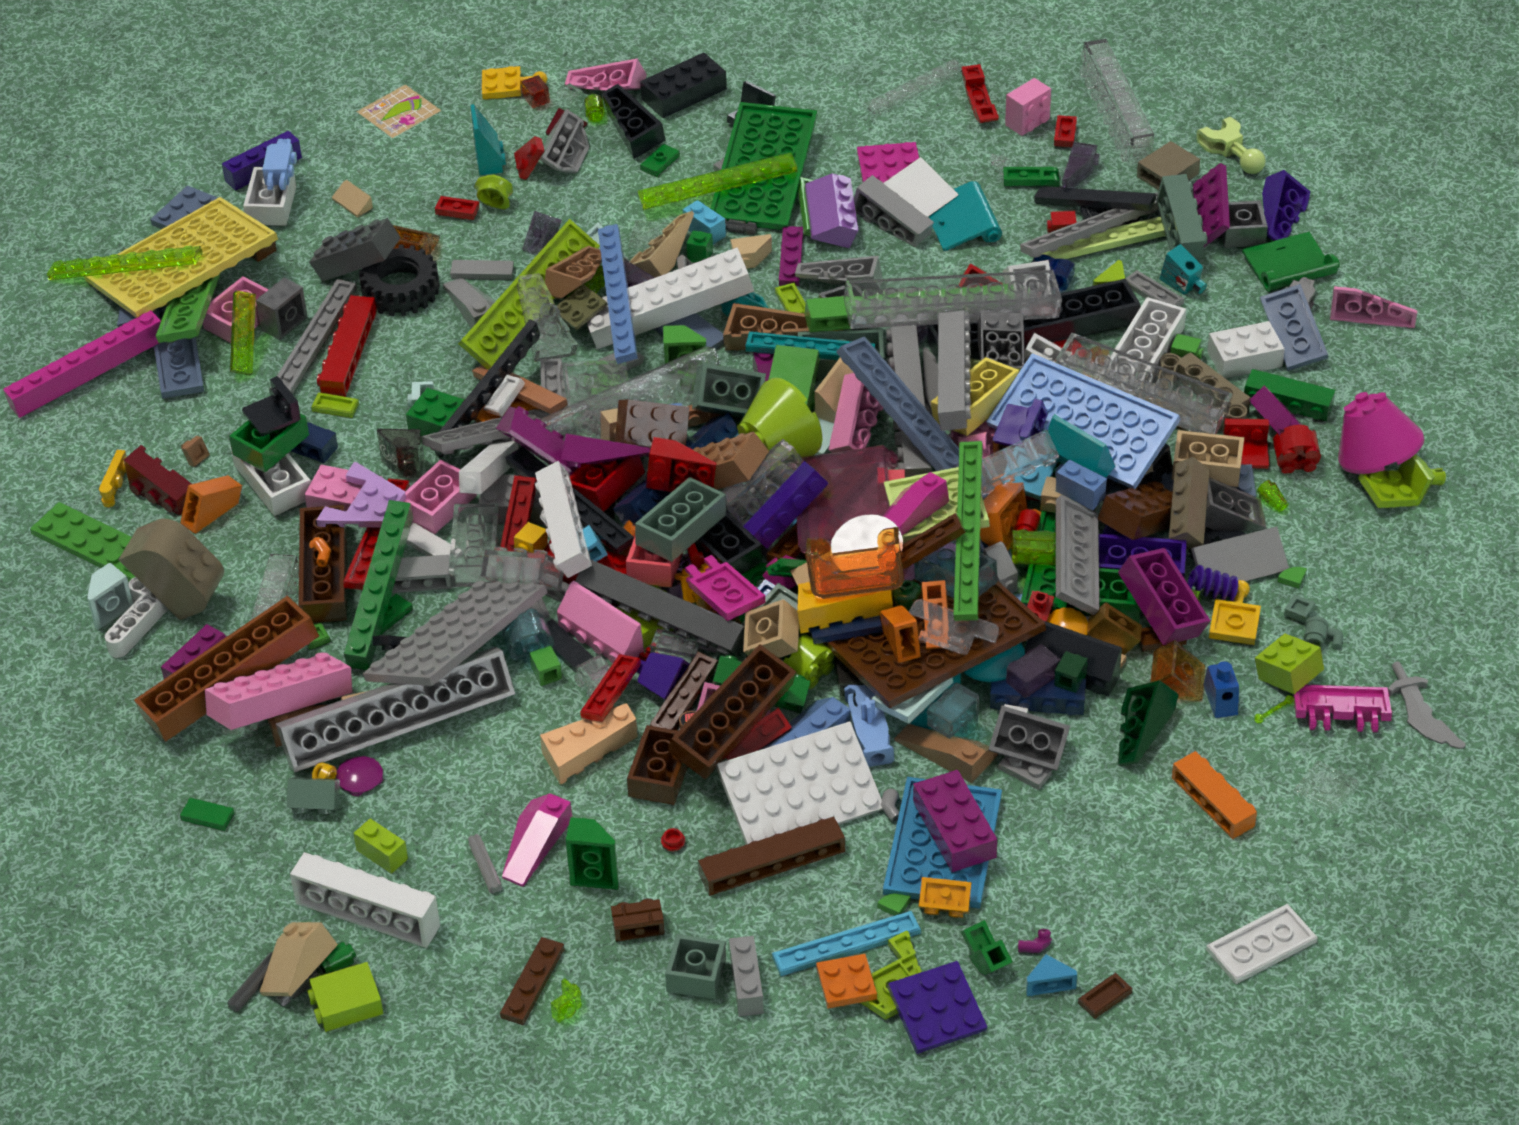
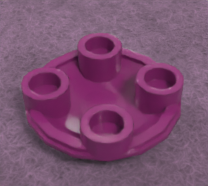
[336,756,383,796]

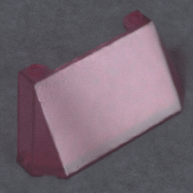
[794,445,899,560]

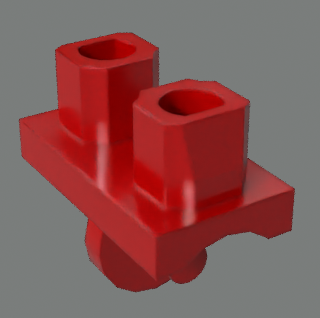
[1027,591,1055,622]

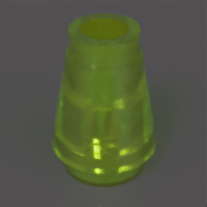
[1257,480,1289,512]

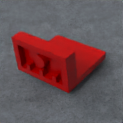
[1223,418,1269,469]

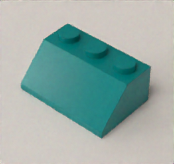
[1043,414,1116,478]

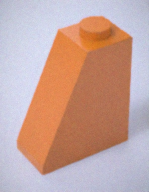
[180,475,242,534]
[880,605,921,663]

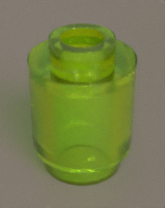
[584,94,605,123]

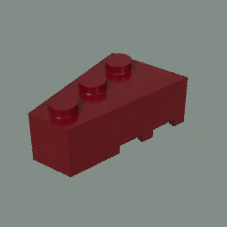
[124,445,192,516]

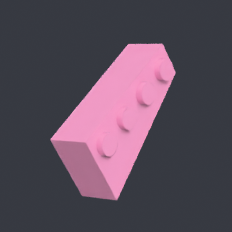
[829,373,883,460]

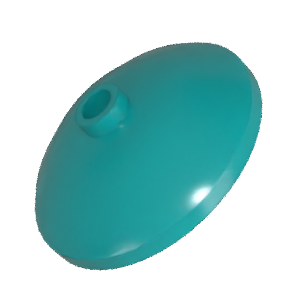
[963,643,1025,682]

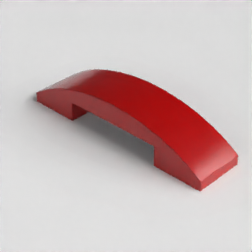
[961,64,999,123]

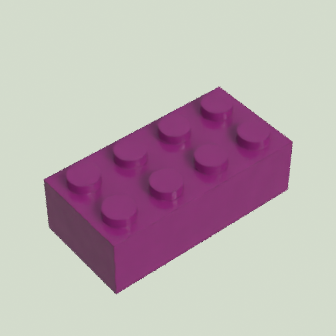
[1118,548,1211,646]
[913,770,997,872]

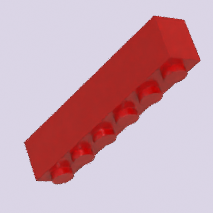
[317,295,377,397]

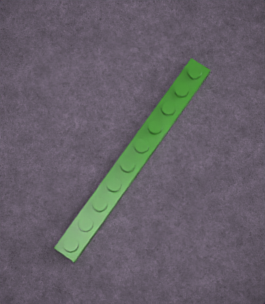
[954,441,983,621]

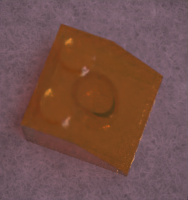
[1150,640,1205,701]

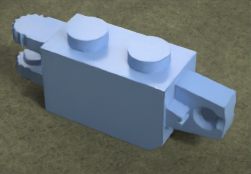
[262,139,297,190]

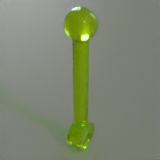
[1254,695,1294,723]

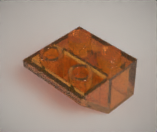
[393,225,440,255]

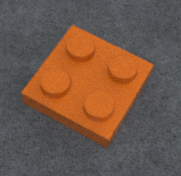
[816,954,877,1009]

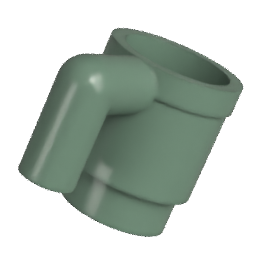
[1304,616,1343,650]

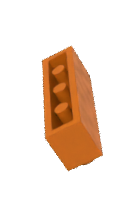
[1172,751,1257,839]

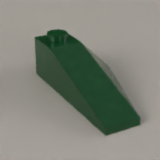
[1118,680,1179,767]

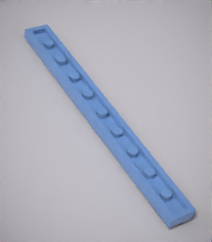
[598,224,638,364]

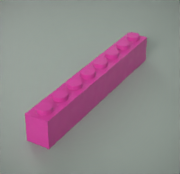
[3,310,161,418]

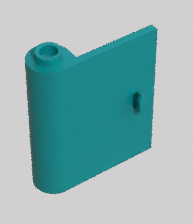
[928,181,1002,251]

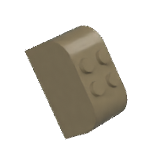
[118,519,224,620]

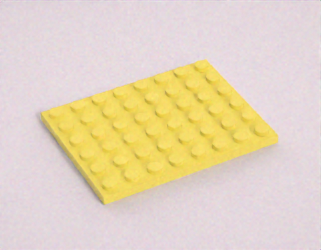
[83,197,278,318]

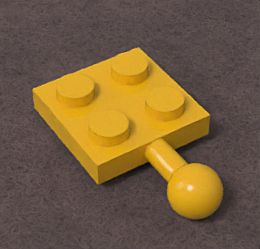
[482,66,548,99]
[1209,580,1261,645]

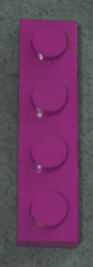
[779,226,803,286]

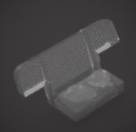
[909,599,999,655]

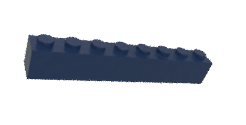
[613,412,738,525]

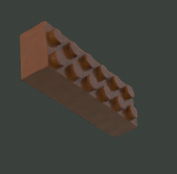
[298,505,347,623]
[668,644,797,780]

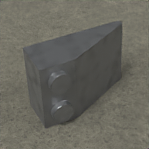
[1205,477,1266,531]

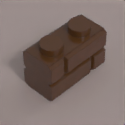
[611,898,665,942]

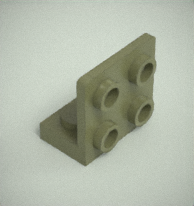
[552,284,608,330]

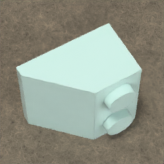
[87,563,133,630]

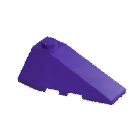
[1262,170,1311,241]

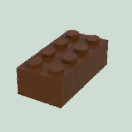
[1097,481,1173,540]

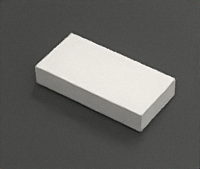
[484,375,525,417]

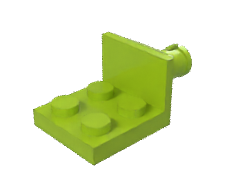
[1358,454,1446,508]

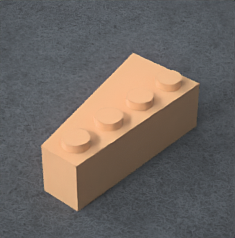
[540,703,638,785]

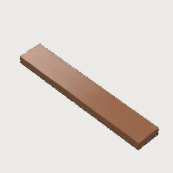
[472,365,568,415]

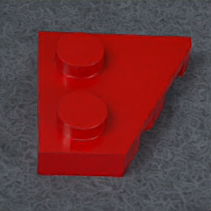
[514,136,545,180]

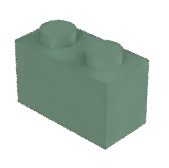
[287,777,340,814]

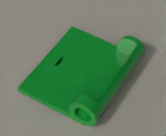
[1242,231,1340,292]

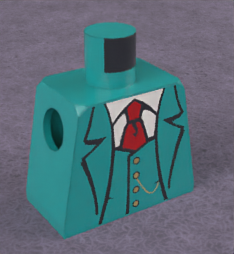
[1159,244,1207,295]

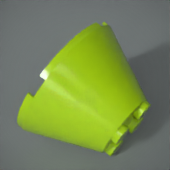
[737,378,823,462]

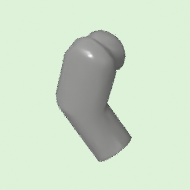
[881,788,899,822]

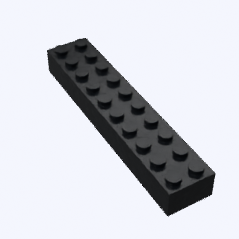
[927,279,1141,362]

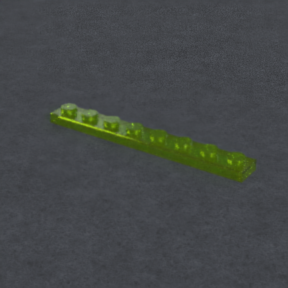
[637,153,797,210]
[47,246,203,281]

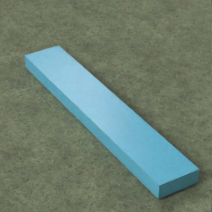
[772,911,921,976]

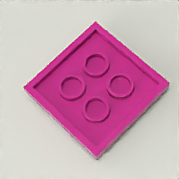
[857,142,919,183]

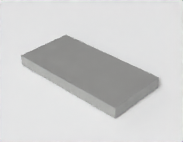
[1191,526,1289,591]

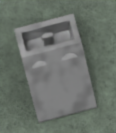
[978,312,1024,370]

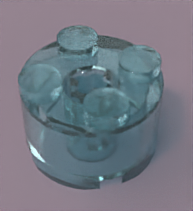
[502,609,554,663]

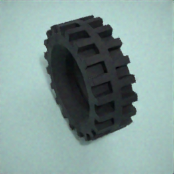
[359,245,440,316]

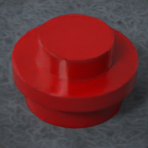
[661,828,685,851]

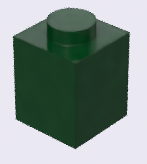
[1054,651,1088,693]

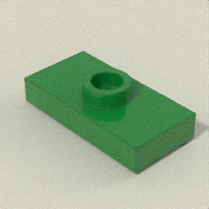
[640,144,680,177]
[380,594,413,635]

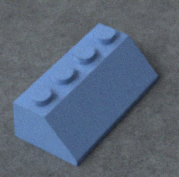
[760,697,851,750]

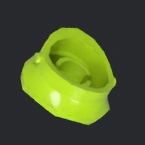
[474,174,513,210]

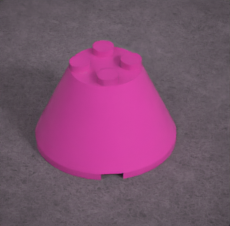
[1338,392,1425,474]

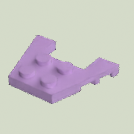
[317,462,406,528]

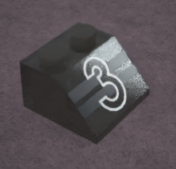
[377,428,425,479]

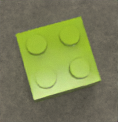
[1255,633,1324,694]

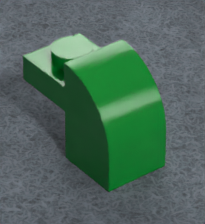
[961,920,1013,975]

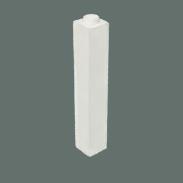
[459,439,518,494]

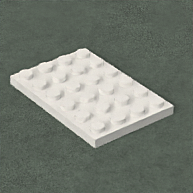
[716,722,883,844]

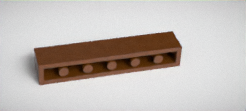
[698,816,845,896]

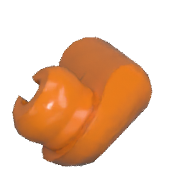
[309,537,331,567]

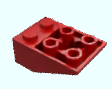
[646,437,716,492]

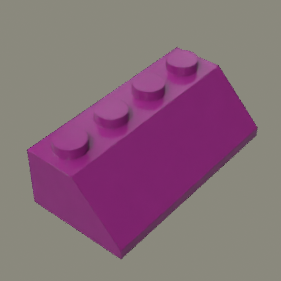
[496,406,582,476]

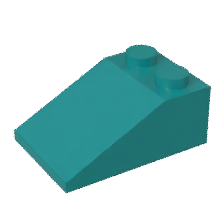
[470,104,506,176]

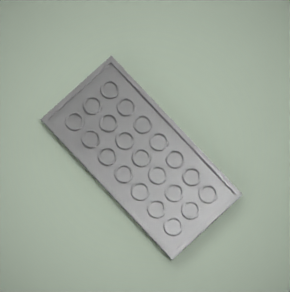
[363,581,547,686]

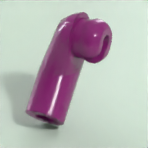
[1018,929,1052,953]

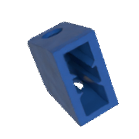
[1203,661,1239,718]

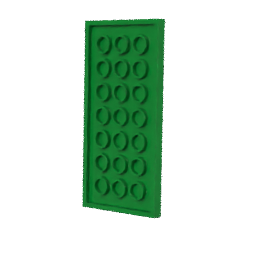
[710,102,818,230]

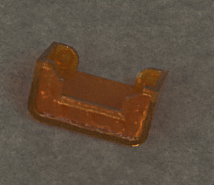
[806,527,904,599]

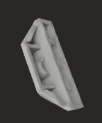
[539,109,589,174]

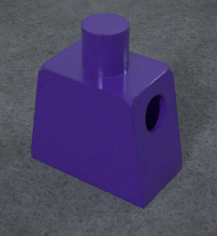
[636,652,690,700]

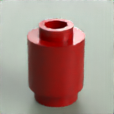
[1014,509,1041,542]

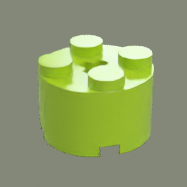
[783,634,834,690]

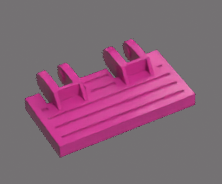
[1293,685,1392,732]

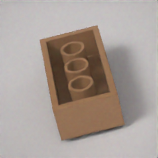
[693,432,769,490]

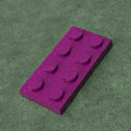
[1193,163,1230,247]

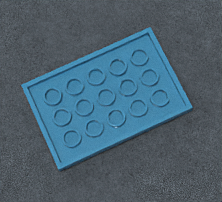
[883,777,1002,908]

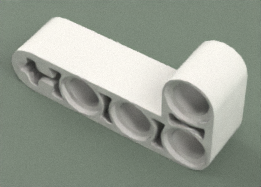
[105,577,168,658]

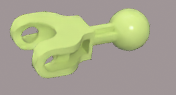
[1197,117,1266,174]

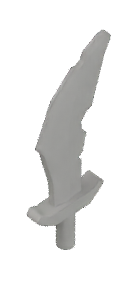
[1388,661,1466,749]

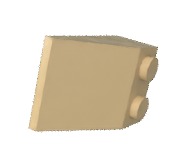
[260,922,338,996]

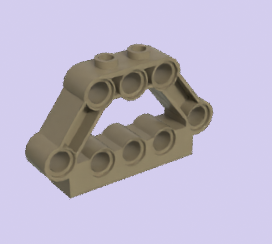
[1151,352,1251,432]

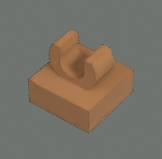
[181,436,210,467]

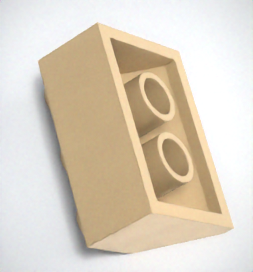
[815,357,854,423]

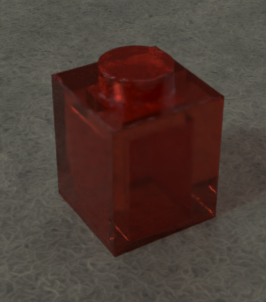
[521,75,550,108]

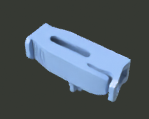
[844,685,894,767]

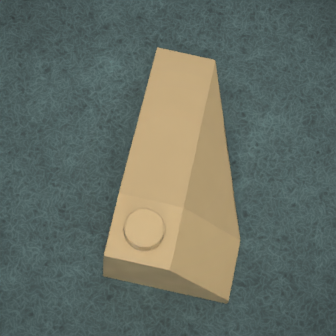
[625,211,694,281]

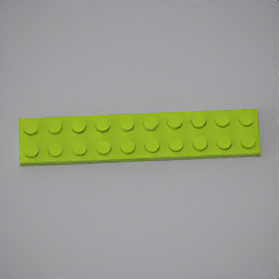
[458,219,600,370]

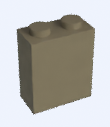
[1137,141,1200,191]

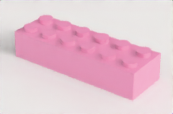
[205,652,352,730]

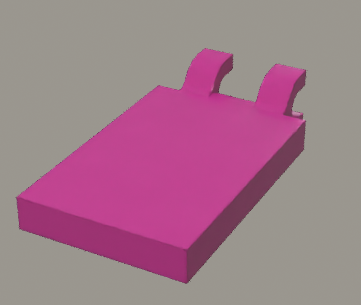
[685,555,766,621]

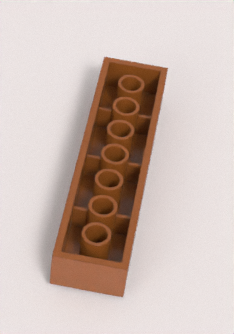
[134,596,319,742]

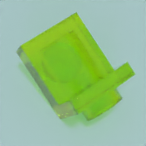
[550,978,582,1023]

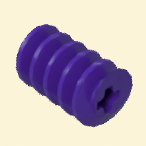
[1187,565,1238,602]

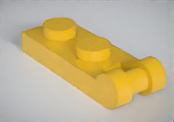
[99,449,127,507]

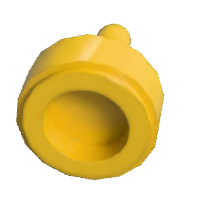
[312,762,337,779]

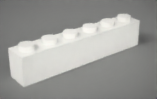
[535,461,592,578]

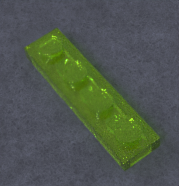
[230,290,256,375]

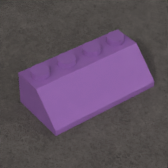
[805,173,858,248]

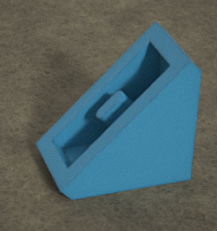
[1026,954,1077,996]

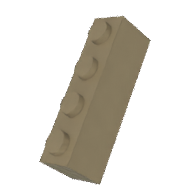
[1169,457,1209,550]

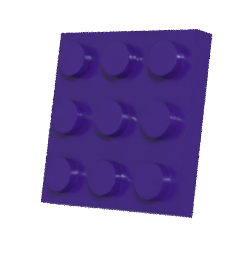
[887,961,988,1054]

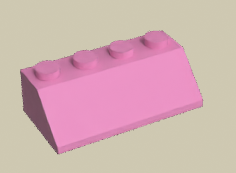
[557,581,644,664]

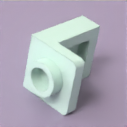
[408,381,434,407]

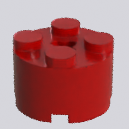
[1273,425,1321,474]

